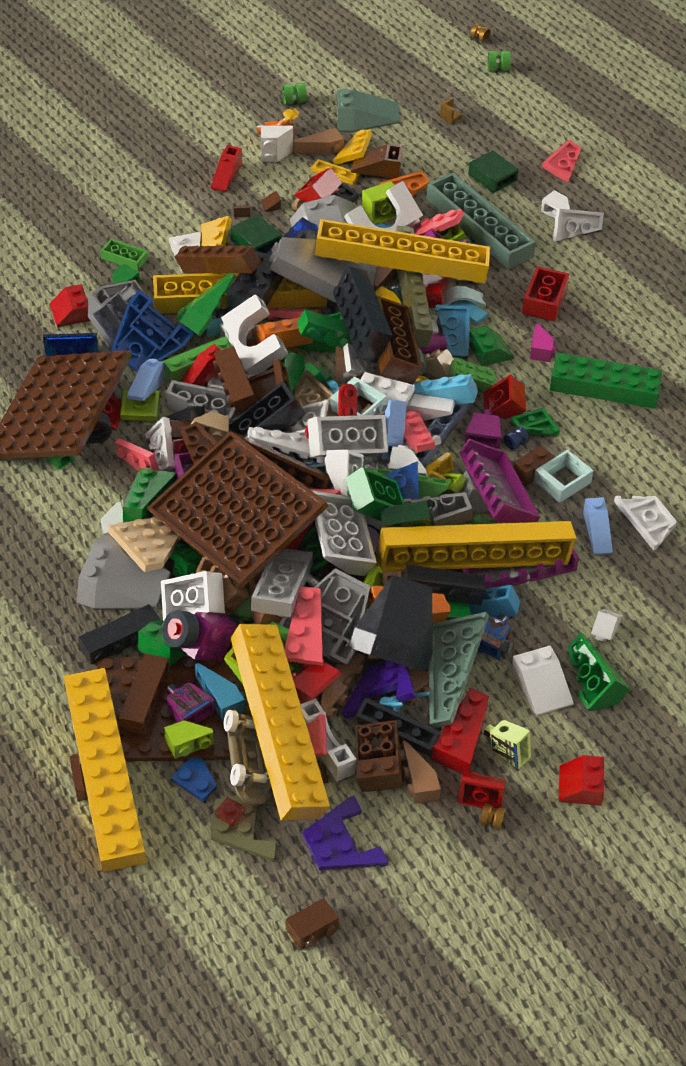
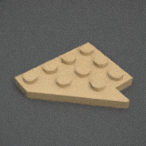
[108,516,180,572]

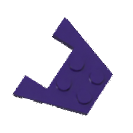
[341,661,416,719]
[302,795,388,870]

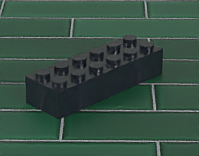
[333,266,393,363]

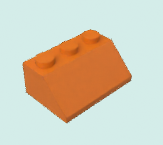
[251,316,313,348]

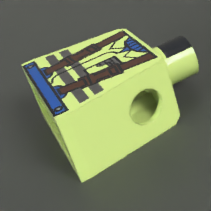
[484,720,531,769]

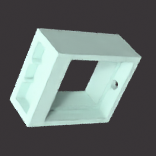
[330,377,388,416]
[534,450,593,503]

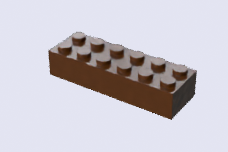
[377,296,423,385]

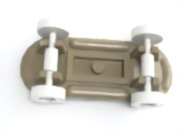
[224,710,273,806]

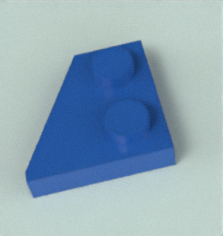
[170,758,217,802]

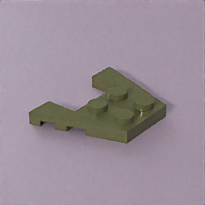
[211,793,277,862]

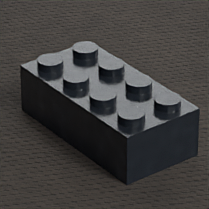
[227,251,284,310]
[229,382,306,438]

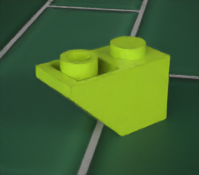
[164,720,214,759]

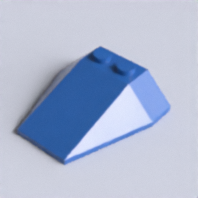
[111,289,194,373]

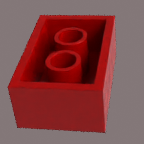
[522,266,570,321]

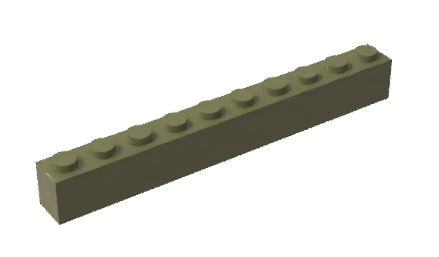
[396,226,433,347]

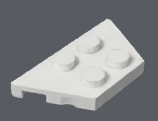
[614,496,677,551]

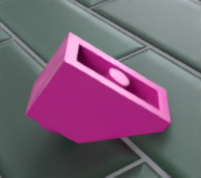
[530,324,557,362]

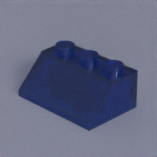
[43,333,100,356]

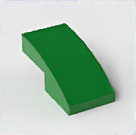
[304,362,333,385]

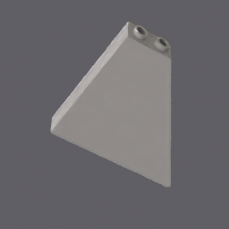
[269,237,377,302]

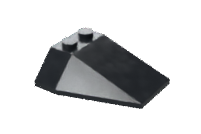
[348,575,433,672]

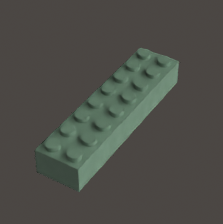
[427,173,536,269]

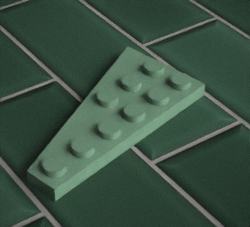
[429,612,489,728]

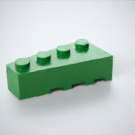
[123,468,177,523]

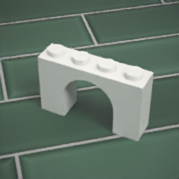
[344,181,423,231]
[221,294,289,376]

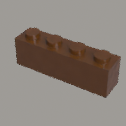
[213,346,256,414]
[117,653,169,735]

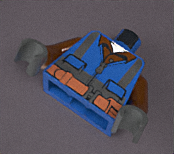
[478,613,514,660]

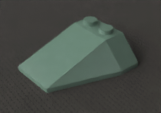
[337,89,400,132]

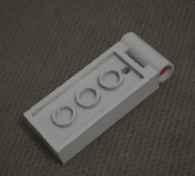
[251,548,314,617]

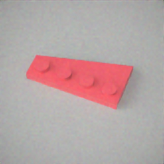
[408,209,464,236]
[404,411,435,453]
[284,586,323,666]

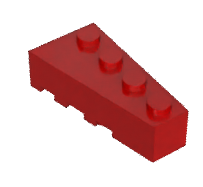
[431,688,489,775]

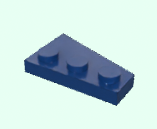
[384,461,420,500]

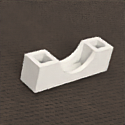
[301,698,356,782]

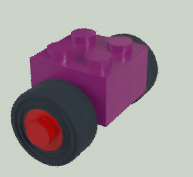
[162,610,240,662]

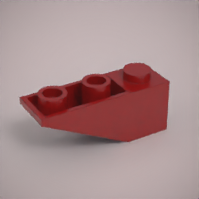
[211,145,243,192]

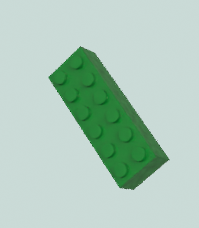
[550,353,663,409]

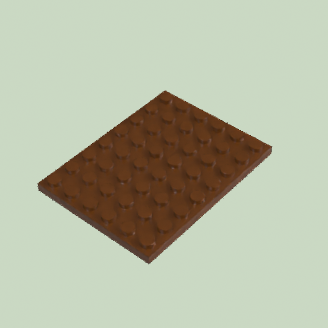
[0,350,132,459]
[147,431,329,588]
[97,656,252,762]

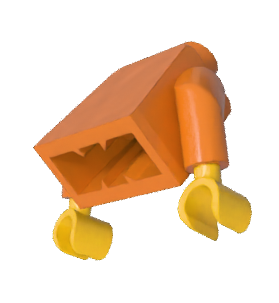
[257,108,299,136]

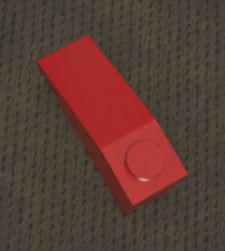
[180,344,221,386]

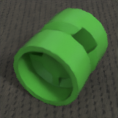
[488,51,511,71]
[282,83,307,105]

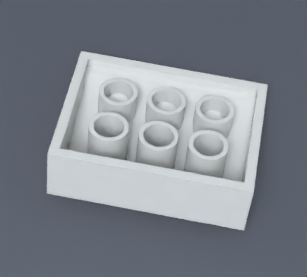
[311,490,377,576]

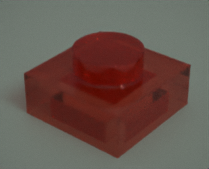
[215,796,245,826]

